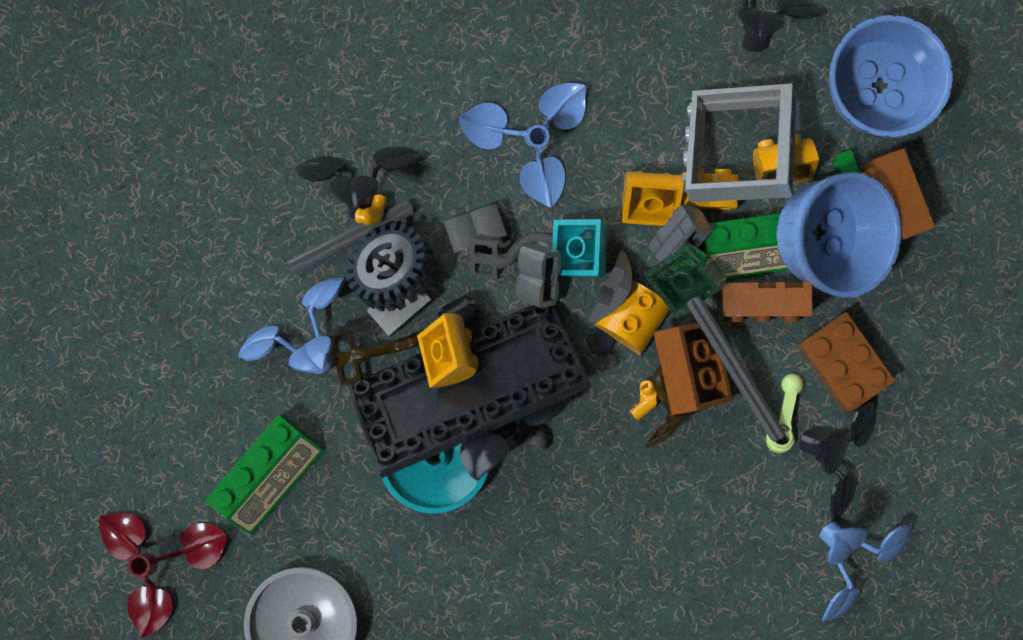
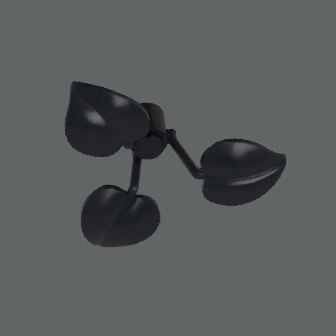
[738,0,824,52]
[295,147,421,219]
[460,397,570,481]
[799,399,876,521]

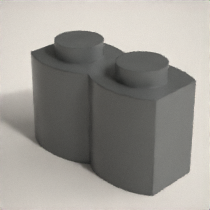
[444,204,508,257]
[516,244,561,308]

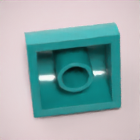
[552,219,608,278]

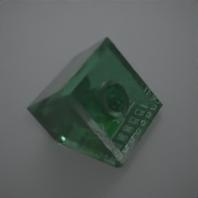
[643,243,727,318]

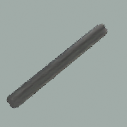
[687,296,785,442]

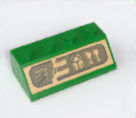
[702,213,818,282]
[204,414,324,535]

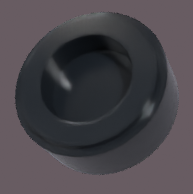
[586,327,614,354]

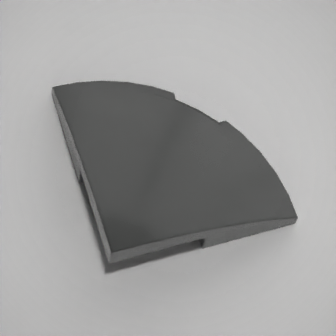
[588,251,632,323]

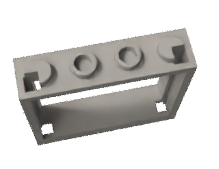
[682,84,797,203]

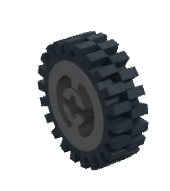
[345,223,435,312]

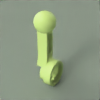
[766,373,804,453]

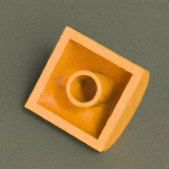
[753,134,819,183]
[622,171,684,226]
[594,280,671,356]
[417,314,478,388]

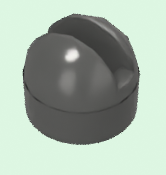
[524,429,547,451]

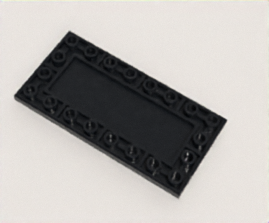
[347,305,592,478]

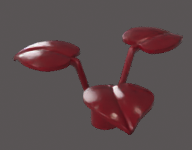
[99,513,227,637]

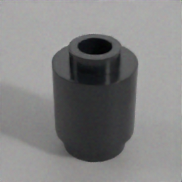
[437,295,480,326]

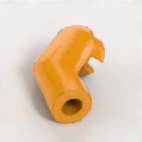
[355,195,387,226]
[629,380,658,421]

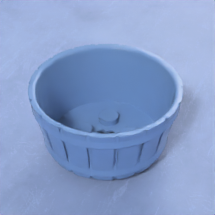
[829,15,953,137]
[776,173,901,298]

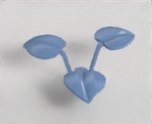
[459,83,586,207]
[238,278,345,374]
[819,522,913,622]

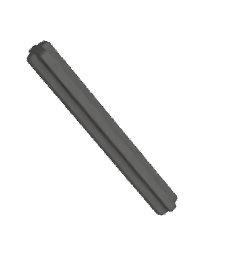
[288,200,414,274]

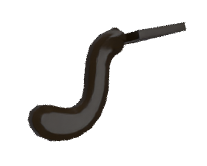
[330,331,419,385]
[645,364,685,448]

